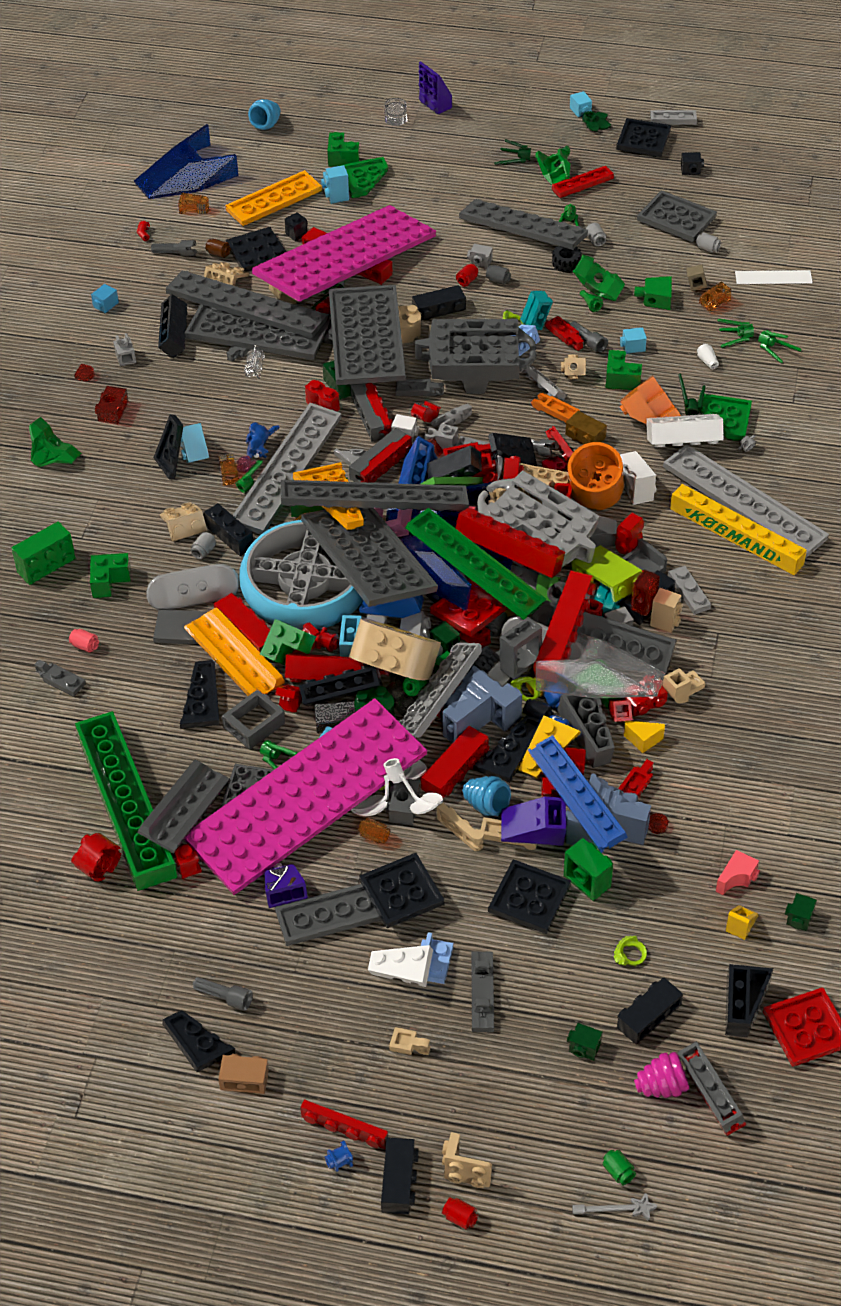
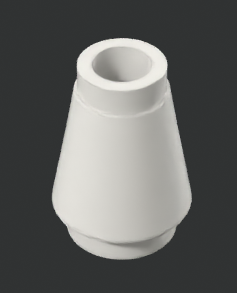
[697,344,719,369]

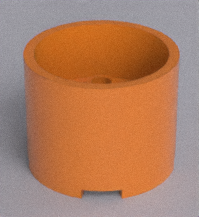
[568,442,625,510]

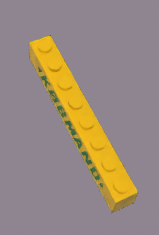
[670,484,807,575]

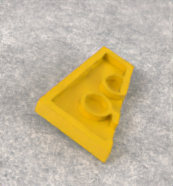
[518,716,581,779]

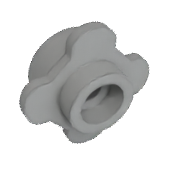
[738,435,756,452]

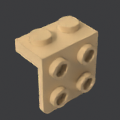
[160,502,207,541]
[442,1132,492,1188]

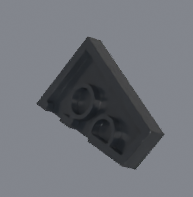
[153,415,184,479]
[488,433,537,466]
[162,1010,236,1072]

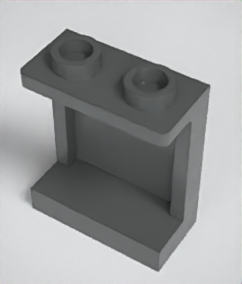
[622,538,667,582]

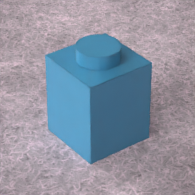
[91,284,119,313]

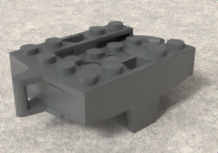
[415,319,537,394]

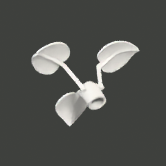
[351,758,444,816]

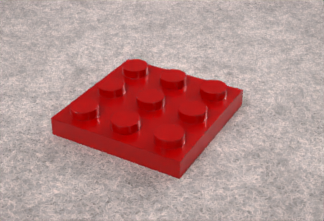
[430,578,508,637]
[762,987,841,1067]

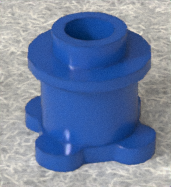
[325,1141,353,1172]

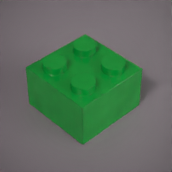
[563,838,613,901]

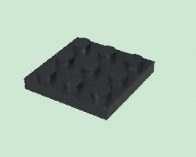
[616,118,671,157]
[226,227,286,272]
[359,853,445,928]
[488,859,571,934]

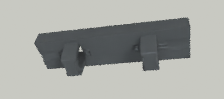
[471,951,494,1032]

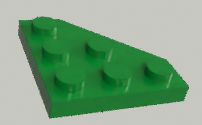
[339,157,388,198]
[698,393,752,441]

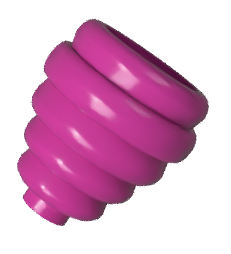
[634,1052,689,1098]

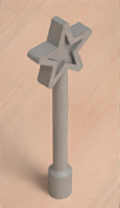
[572,1193,657,1221]

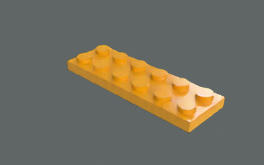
[225,170,322,226]

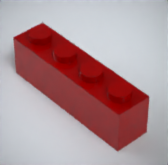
[214,593,270,652]
[285,653,365,682]
[421,726,489,798]

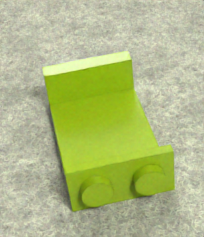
[571,545,645,602]

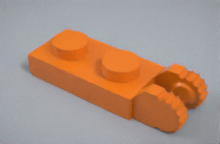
[531,393,580,423]

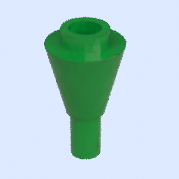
[580,290,603,312]
[403,677,429,696]

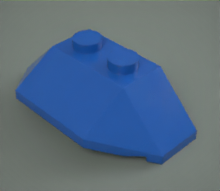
[398,436,438,484]

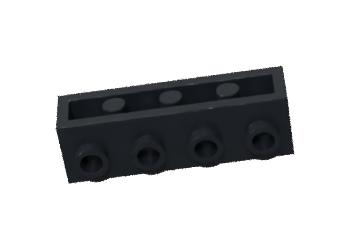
[158,294,188,358]
[299,665,383,707]

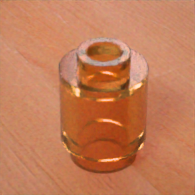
[358,818,391,844]

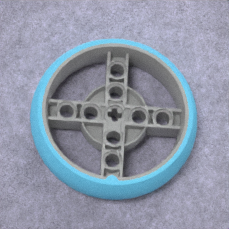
[239,520,363,630]

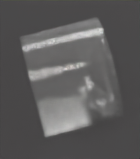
[384,98,407,126]

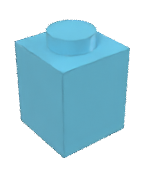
[570,91,592,117]
[620,327,647,354]

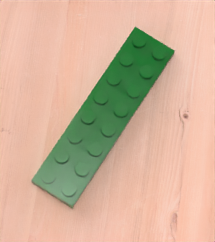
[405,508,546,620]

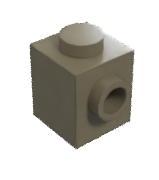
[686,264,707,291]

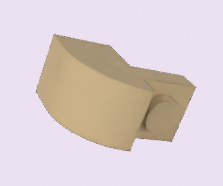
[663,668,705,703]

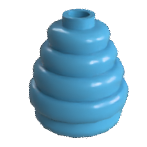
[248,99,281,130]
[462,776,511,816]

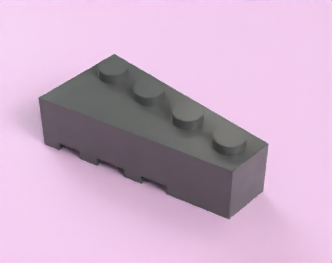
[558,686,615,768]

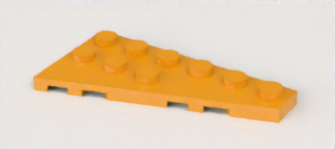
[293,462,364,530]

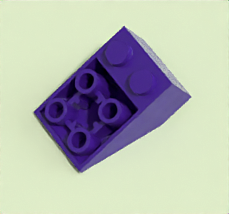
[418,61,452,114]
[501,797,566,846]

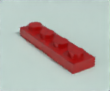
[552,165,614,198]
[300,1099,388,1149]

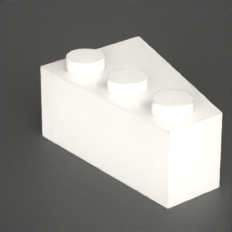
[620,451,656,505]

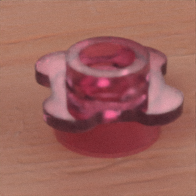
[236,456,256,472]

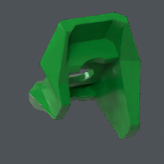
[535,145,571,185]
[573,255,625,301]
[29,417,82,467]

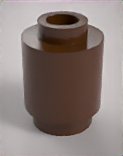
[205,238,231,258]

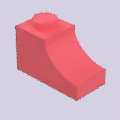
[716,850,760,895]

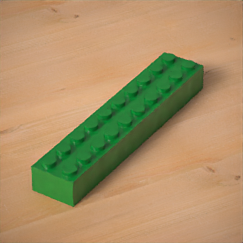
[75,711,177,891]

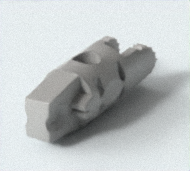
[431,403,472,429]

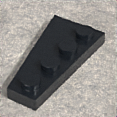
[180,660,220,729]
[473,715,541,783]

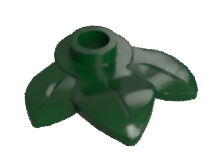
[582,111,611,131]

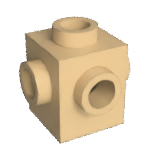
[561,355,586,379]

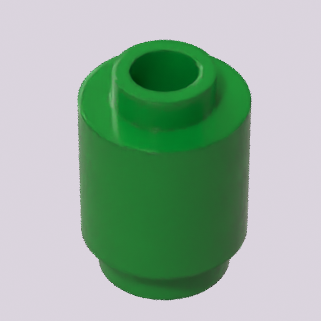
[602,1150,636,1186]

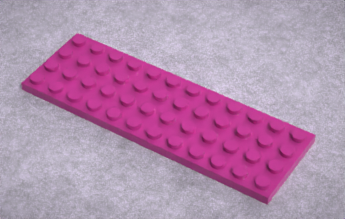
[252,205,436,302]
[184,699,427,895]

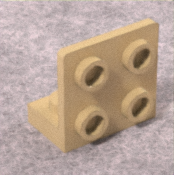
[204,262,249,286]

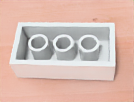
[646,414,723,447]

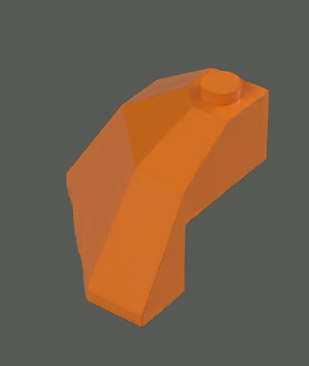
[620,375,681,424]

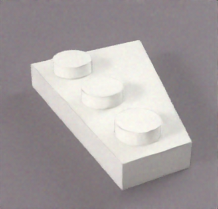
[368,945,433,987]

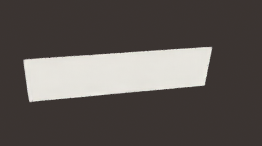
[735,270,812,284]

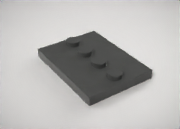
[637,190,717,242]

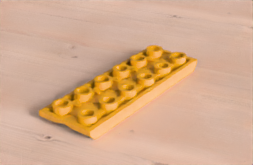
[184,608,285,696]

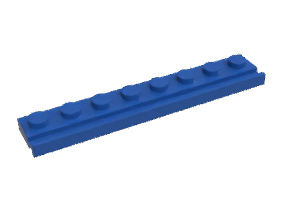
[528,735,628,853]

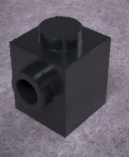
[680,152,704,175]
[284,212,308,242]

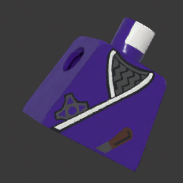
[265,863,308,908]

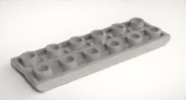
[399,643,482,738]

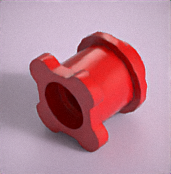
[315,627,340,652]

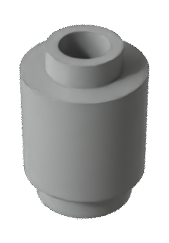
[586,223,606,246]
[696,232,721,253]
[190,532,216,559]

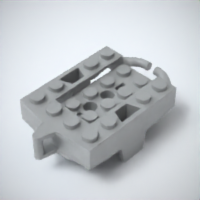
[477,470,600,567]

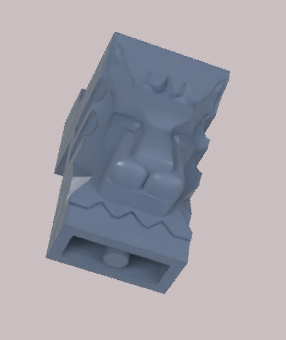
[443,665,522,743]
[565,773,651,845]

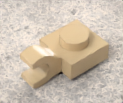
[389,1027,431,1055]

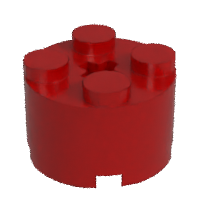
[71,833,121,882]

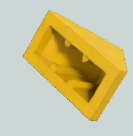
[624,721,665,753]
[726,905,758,940]

